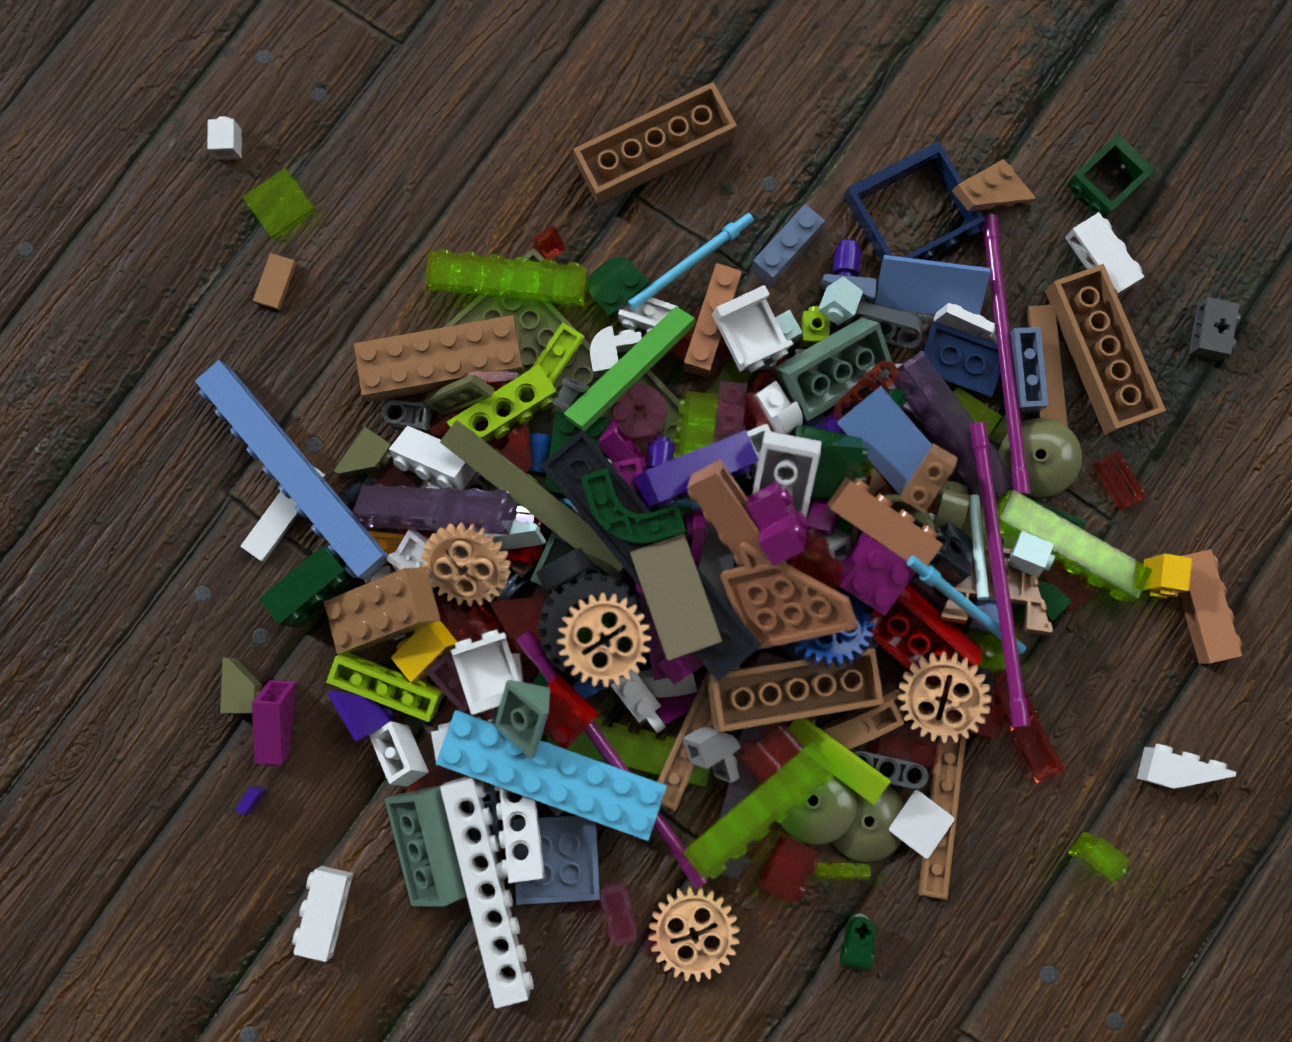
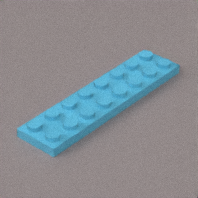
[435,710,667,841]

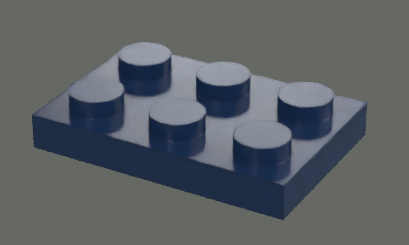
[915,322,1001,399]

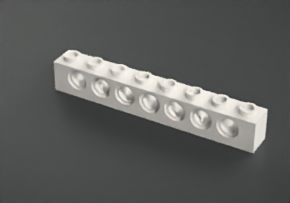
[488,653,545,883]
[440,776,534,1008]

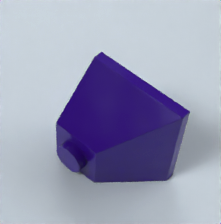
[327,690,396,741]

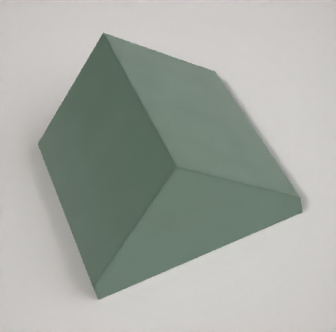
[494,680,550,759]

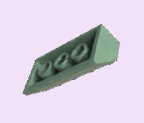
[774,318,895,421]
[385,786,467,906]

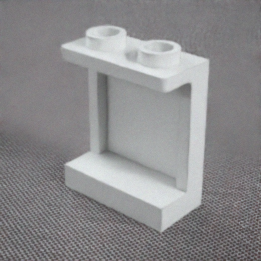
[712,285,793,372]
[451,630,520,715]

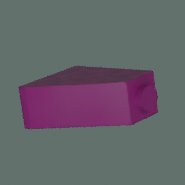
[252,680,296,767]

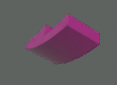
[806,497,843,536]

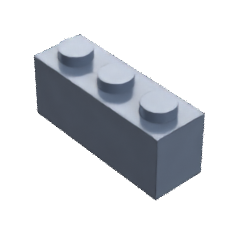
[751,204,825,287]
[1010,327,1048,413]

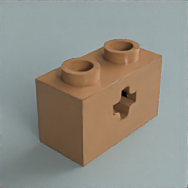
[900,443,957,513]

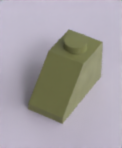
[334,427,393,478]
[220,658,262,713]

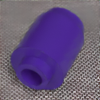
[833,240,861,277]
[646,436,675,469]

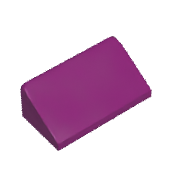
[598,420,646,472]
[655,674,702,724]

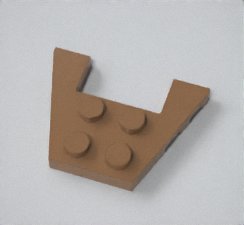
[940,545,1053,636]

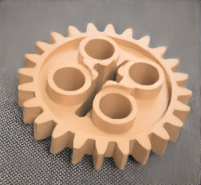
[421,522,511,606]
[557,593,651,687]
[898,652,991,743]
[649,886,739,981]

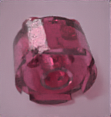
[613,384,667,444]

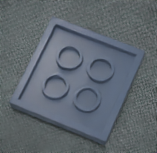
[513,815,600,905]

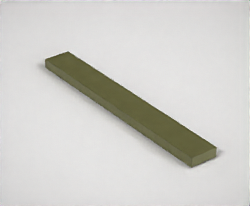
[440,420,623,578]

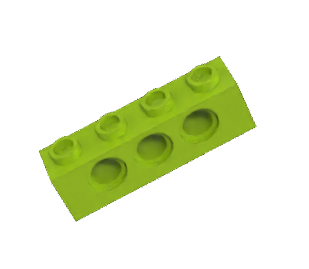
[447,364,558,442]
[326,653,445,722]

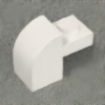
[590,326,642,378]
[752,381,803,435]

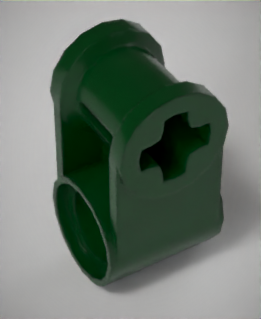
[840,913,876,972]

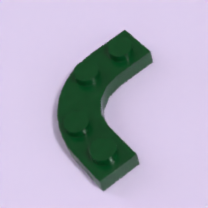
[580,468,687,544]

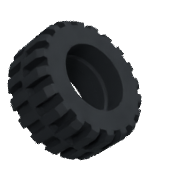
[538,573,647,681]

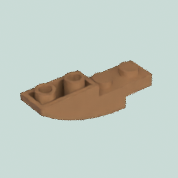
[820,688,923,750]

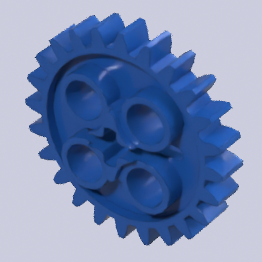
[787,581,874,669]

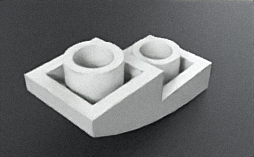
[637,668,698,697]

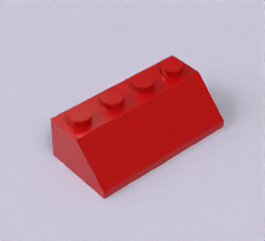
[869,584,983,699]

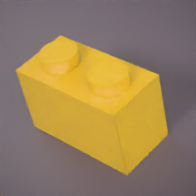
[1140,554,1192,599]
[391,621,458,682]

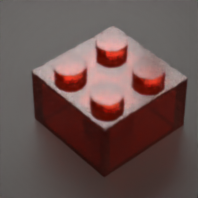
[758,831,819,904]

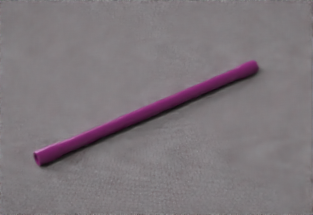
[982,214,1031,497]
[969,422,1030,727]
[516,630,709,888]

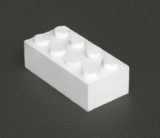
[752,431,821,557]

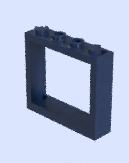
[844,141,985,263]

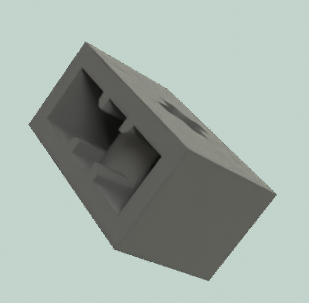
[1189,297,1241,361]

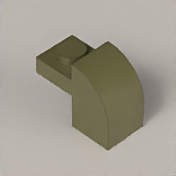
[932,480,970,530]

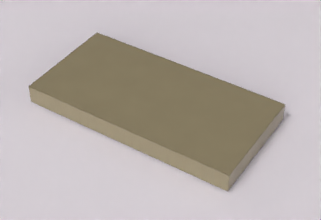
[630,533,722,661]

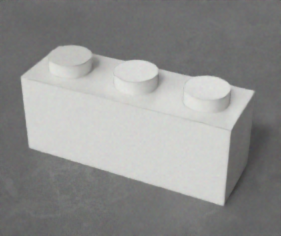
[1065,213,1145,296]
[389,426,477,493]
[292,866,353,962]

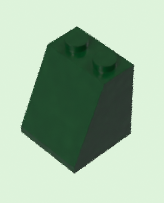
[795,425,868,498]

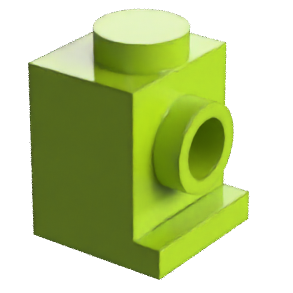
[800,306,830,348]

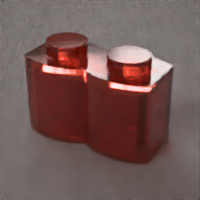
[738,721,805,784]

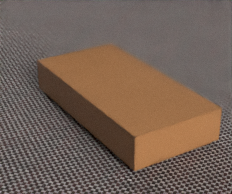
[253,253,297,311]

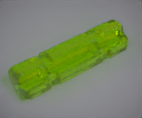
[816,862,871,880]

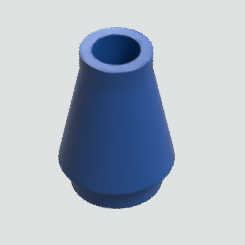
[528,433,552,472]

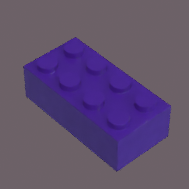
[632,430,759,510]

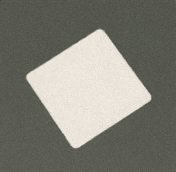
[889,790,954,859]

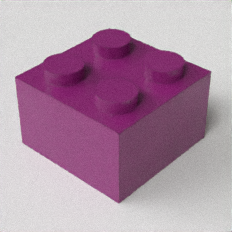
[832,532,916,615]

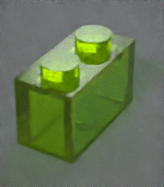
[1068,832,1130,882]

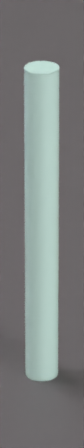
[969,495,989,601]

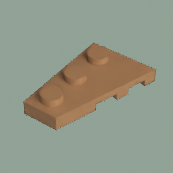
[952,159,1036,211]

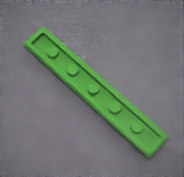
[564,307,697,432]

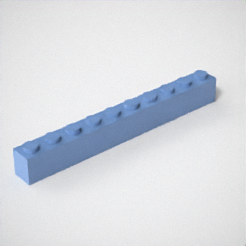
[195,360,388,580]

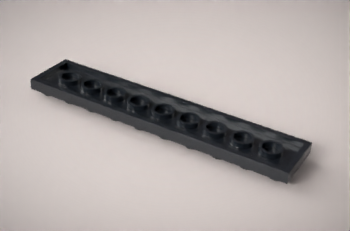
[540,430,762,682]

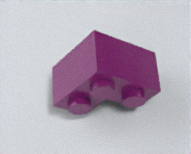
[745,481,808,566]

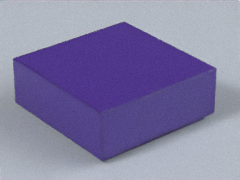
[236,785,267,816]

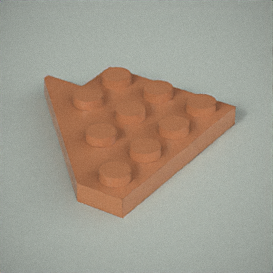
[720,542,858,650]

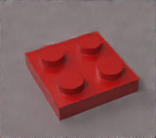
[543,675,599,750]

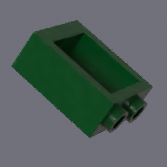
[1066,134,1156,218]

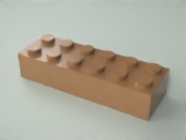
[573,82,737,205]
[1045,264,1166,435]
[354,315,525,402]
[705,648,884,732]

